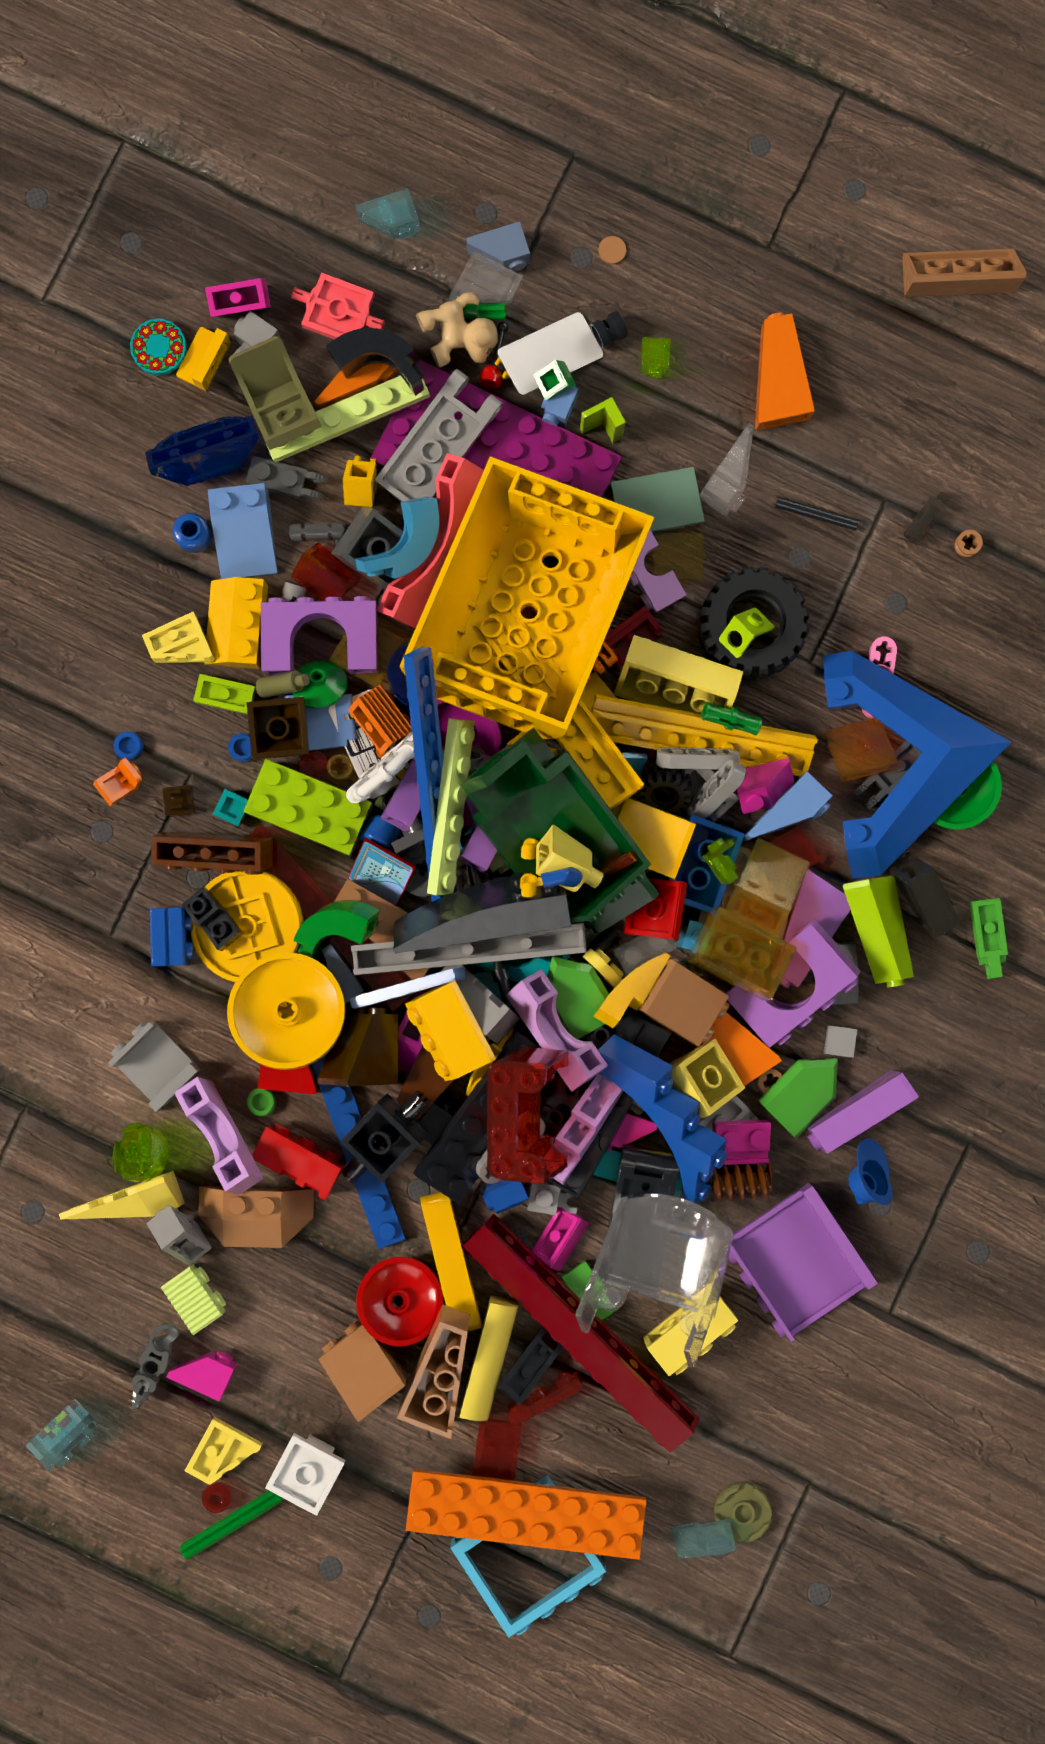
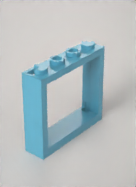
[450,1475,606,1638]

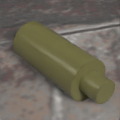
[256,671,309,698]

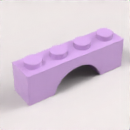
[506,969,608,1092]
[174,1077,264,1194]

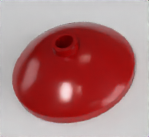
[356,1257,443,1346]

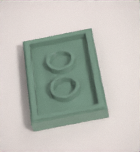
[611,467,704,533]

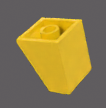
[611,798,696,879]

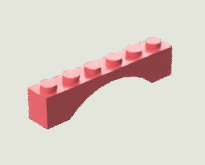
[377,453,484,629]

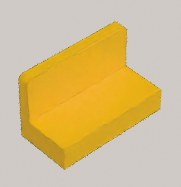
[176,327,231,391]

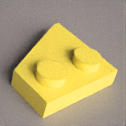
[142,612,215,663]
[185,1416,263,1485]

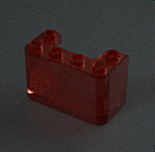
[487,1047,569,1184]

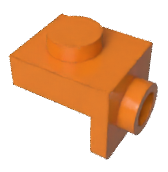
[93,758,142,807]

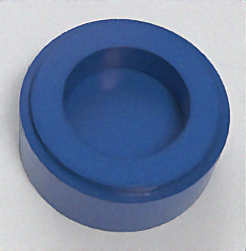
[113,731,144,761]
[228,733,252,763]

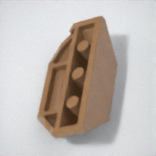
[198,1186,314,1248]

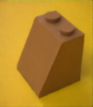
[638,959,730,1046]
[318,1319,409,1422]

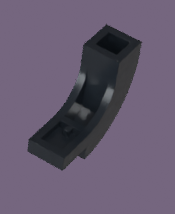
[326,328,425,396]

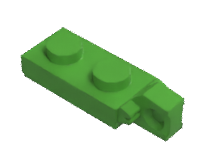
[969,898,1008,979]

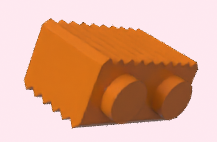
[348,684,412,754]

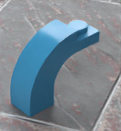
[355,496,439,578]

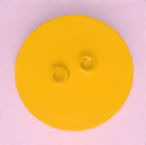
[191,870,303,982]

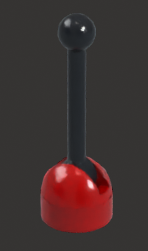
[479,322,509,389]

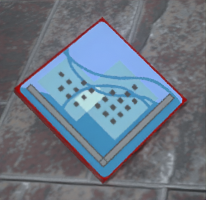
[347,838,416,907]

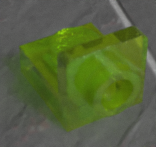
[640,337,670,378]
[702,838,738,884]

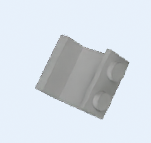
[108,1021,202,1112]

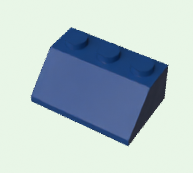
[662,814,745,915]

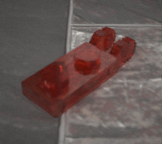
[507,1372,583,1425]

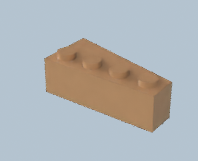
[334,879,431,980]
[397,1304,470,1439]

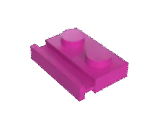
[712,1120,771,1165]

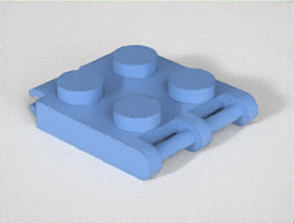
[285,694,357,752]

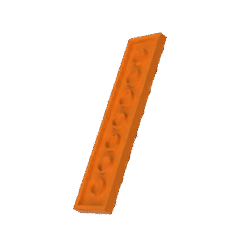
[405,1468,646,1560]

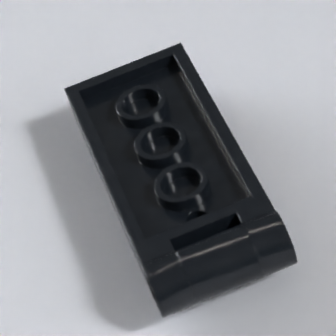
[599,1144,679,1295]

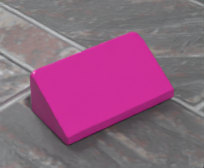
[532,1207,589,1271]

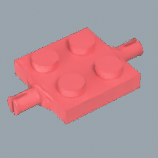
[291,272,385,339]

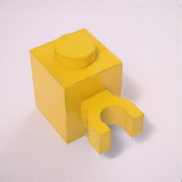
[343,455,377,507]

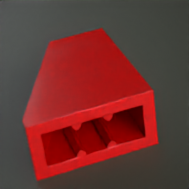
[258,1065,319,1095]

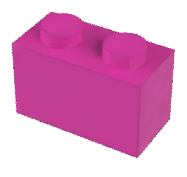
[205,278,271,317]

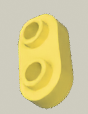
[582,948,625,988]

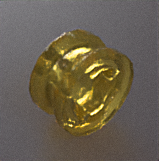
[327,754,354,781]

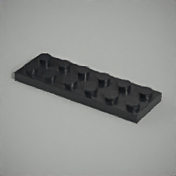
[413,1031,557,1204]

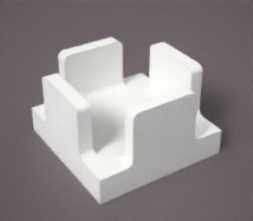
[265,1433,345,1516]

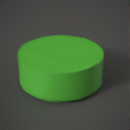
[247,1088,277,1116]

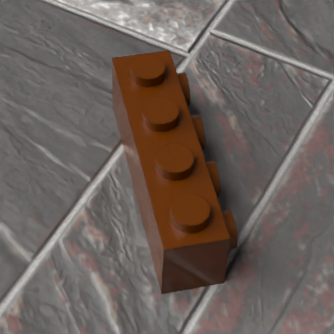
[151,832,273,875]

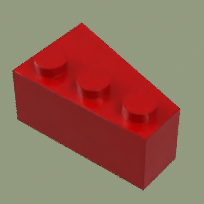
[252,1123,346,1200]

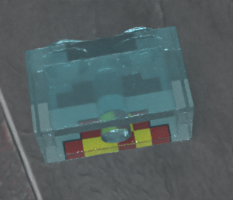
[25,1399,98,1471]

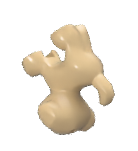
[416,292,498,368]

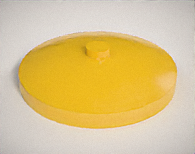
[227,953,345,1070]

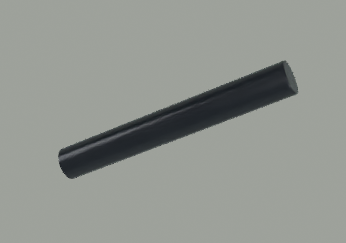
[775,497,859,531]

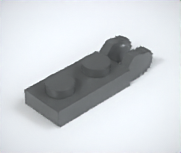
[245,456,328,502]
[853,741,921,809]

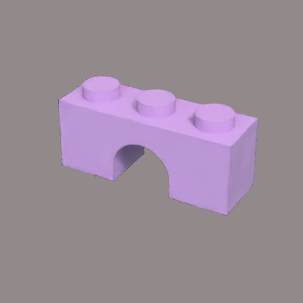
[629,530,686,614]

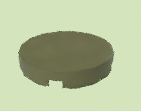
[714,1482,772,1542]

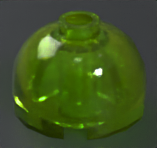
[112,1123,170,1182]

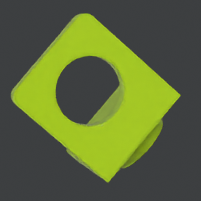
[719,608,774,658]

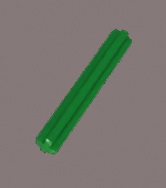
[179,1490,284,1560]

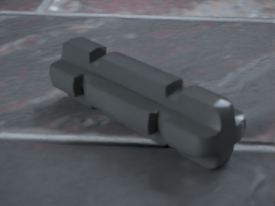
[289,522,345,541]

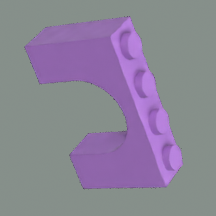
[261,596,379,675]
[380,759,497,874]
[725,918,860,1048]

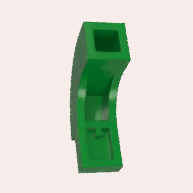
[293,900,380,962]

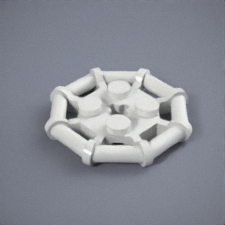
[346,732,415,803]

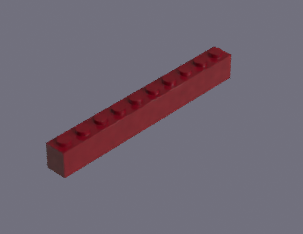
[463,1213,700,1453]

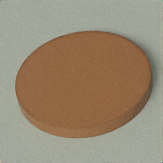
[598,236,626,264]

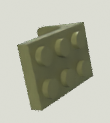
[229,336,322,450]

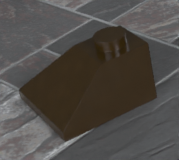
[246,697,310,760]

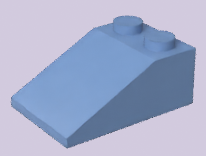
[208,483,278,579]
[743,772,833,842]

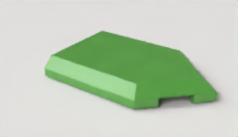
[547,956,609,1039]
[758,1058,838,1139]

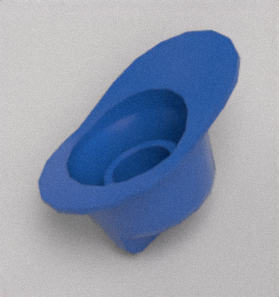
[848,1138,893,1205]

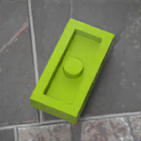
[193,674,256,715]

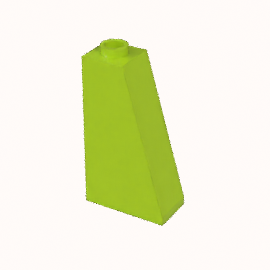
[843,876,914,988]

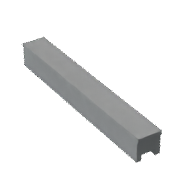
[351,923,587,975]

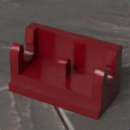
[604,606,663,669]

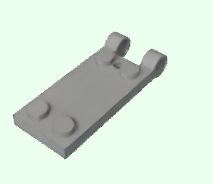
[375,369,503,502]

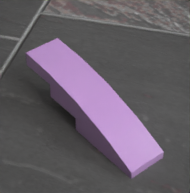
[539,1073,623,1185]

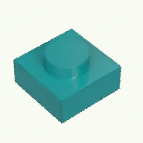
[212,789,248,827]

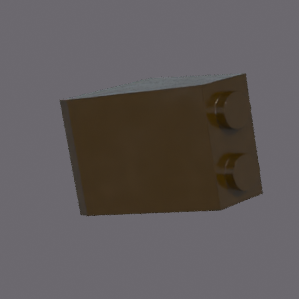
[318,1008,398,1086]

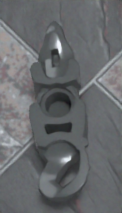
[132,1323,179,1410]

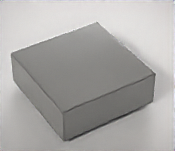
[824,1025,857,1058]

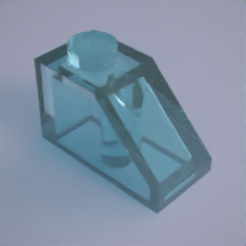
[355,188,420,239]

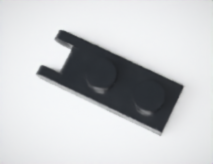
[496,1326,564,1406]

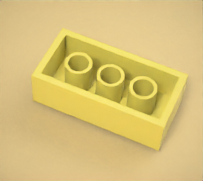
[614,635,743,714]

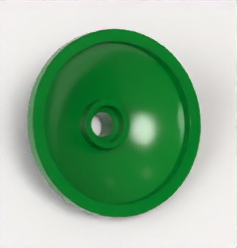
[933,761,1002,830]

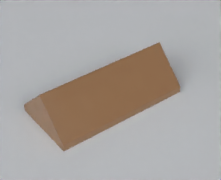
[902,249,1027,297]

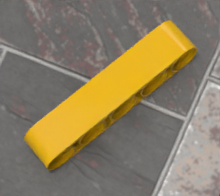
[420,1192,482,1332]

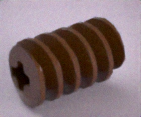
[711,1163,772,1202]

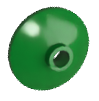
[292,661,348,709]

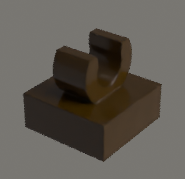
[162,785,195,817]

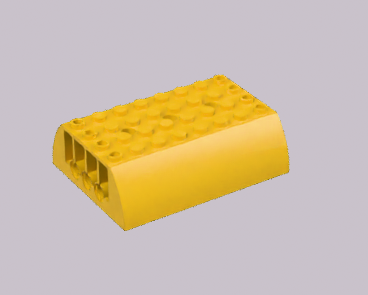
[400,457,655,739]

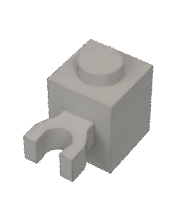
[234,311,280,354]
[527,1178,577,1215]

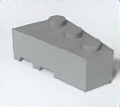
[437,965,521,1044]

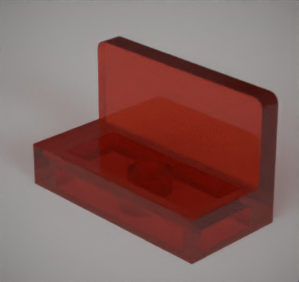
[291,542,361,601]

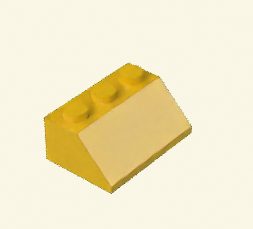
[204,577,268,670]
[405,981,496,1081]

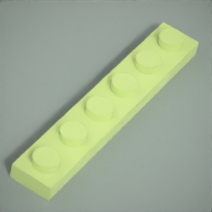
[266,376,430,463]
[427,718,475,895]

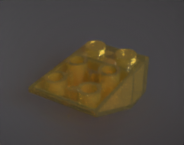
[721,837,810,940]

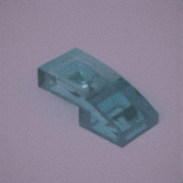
[672,1519,736,1558]

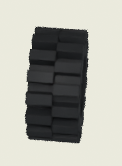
[639,764,692,815]

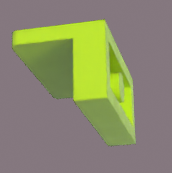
[580,397,626,443]

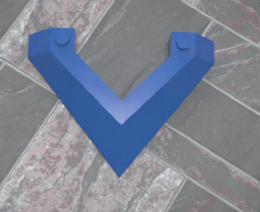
[824,651,1012,879]

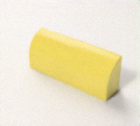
[459,1295,519,1421]

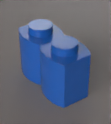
[483,1168,529,1214]

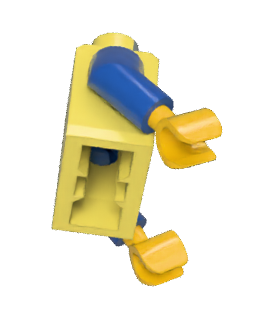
[520,825,603,897]

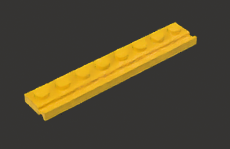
[475,602,644,810]
[591,694,818,776]

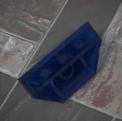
[145,416,259,486]

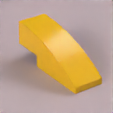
[593,953,670,1028]

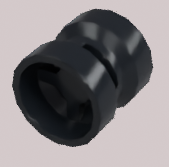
[590,311,628,349]

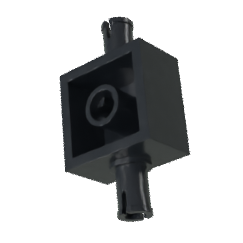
[340,1090,430,1183]

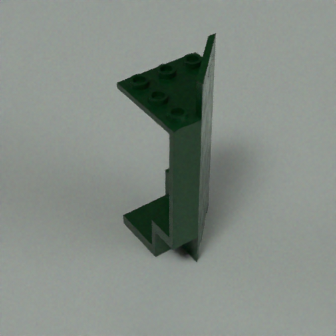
[460,728,659,934]

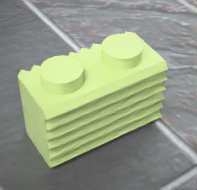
[161,1264,226,1335]

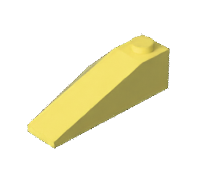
[59,1171,185,1219]

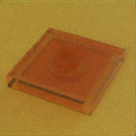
[825,718,898,782]

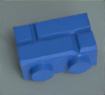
[150,907,195,966]

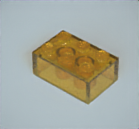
[686,907,797,1001]

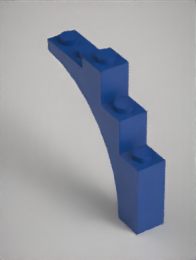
[598,1034,727,1209]

